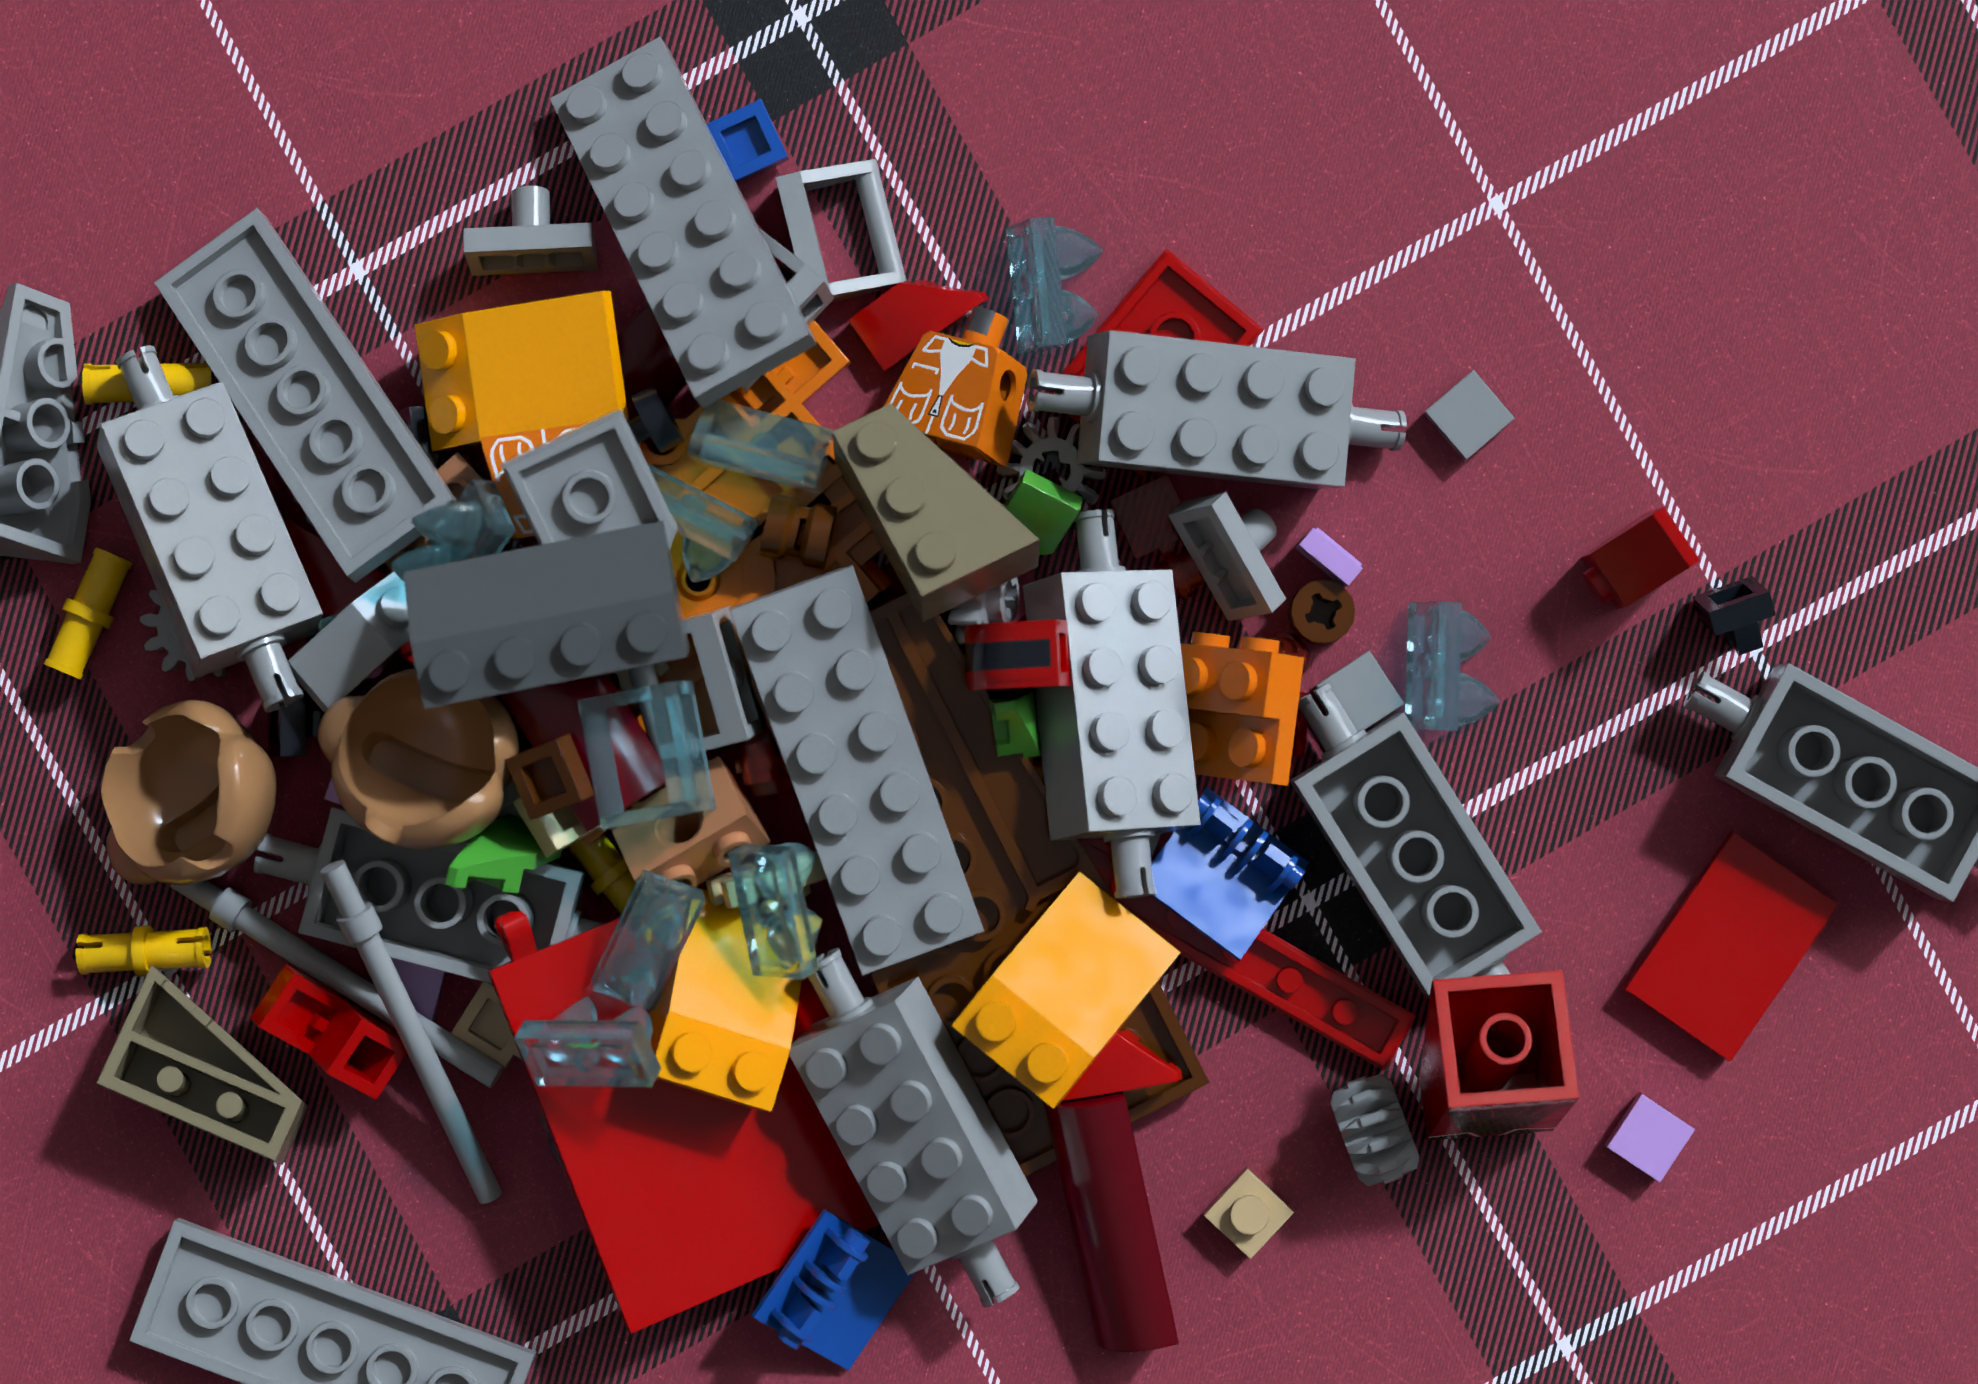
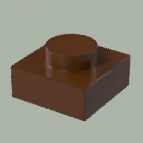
[505,733,595,820]

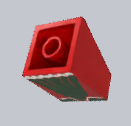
[1419,970,1579,1141]

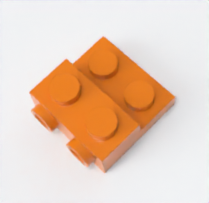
[1181,632,1304,786]

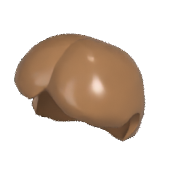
[318,669,519,850]
[101,700,276,886]

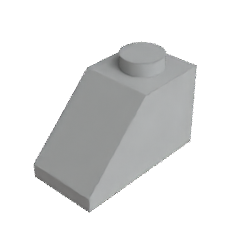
[288,568,412,713]

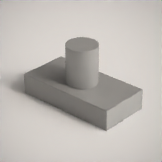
[463,186,599,276]
[1168,492,1286,621]

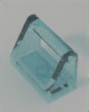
[687,400,834,494]
[577,680,716,830]

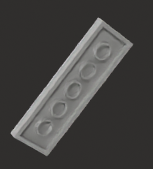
[550,36,817,408]
[154,208,461,583]
[729,564,984,975]
[129,1218,537,1384]

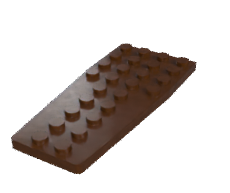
[751,591,1210,1177]

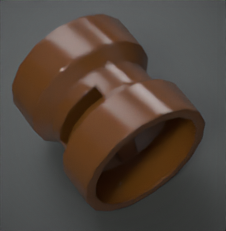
[759,493,837,570]

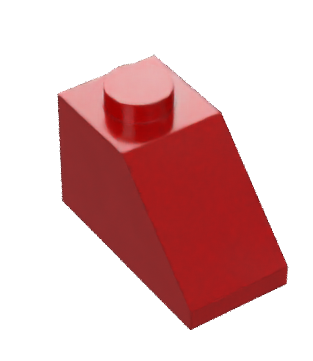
[1581,507,1700,609]

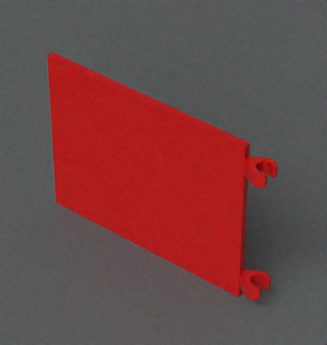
[487,856,880,1334]

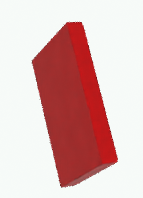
[1046,248,1264,477]
[1622,831,1839,1062]

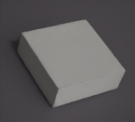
[1424,370,1515,461]
[1315,650,1404,730]

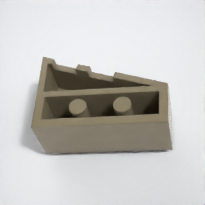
[832,404,1039,623]
[97,965,309,1165]

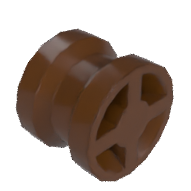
[1288,579,1355,645]

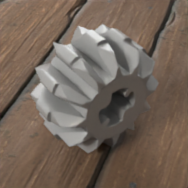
[997,417,1106,505]
[1330,1074,1420,1187]

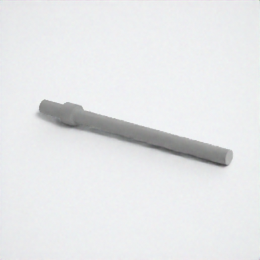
[320,860,502,1204]
[170,880,504,1088]

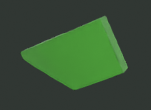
[1001,469,1083,555]
[989,688,1041,759]
[445,814,562,893]

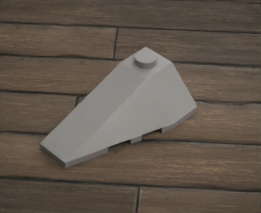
[0,283,91,564]

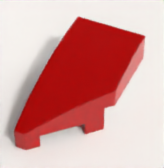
[848,280,989,372]
[1062,1029,1183,1101]

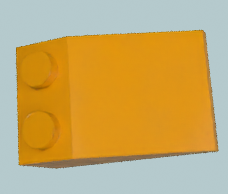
[414,291,629,451]
[952,871,1181,1109]
[632,887,811,1112]

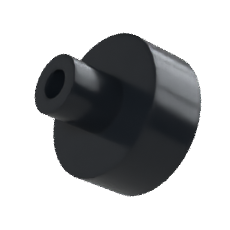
[627,384,685,454]

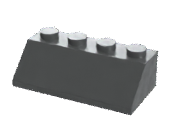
[404,520,690,709]

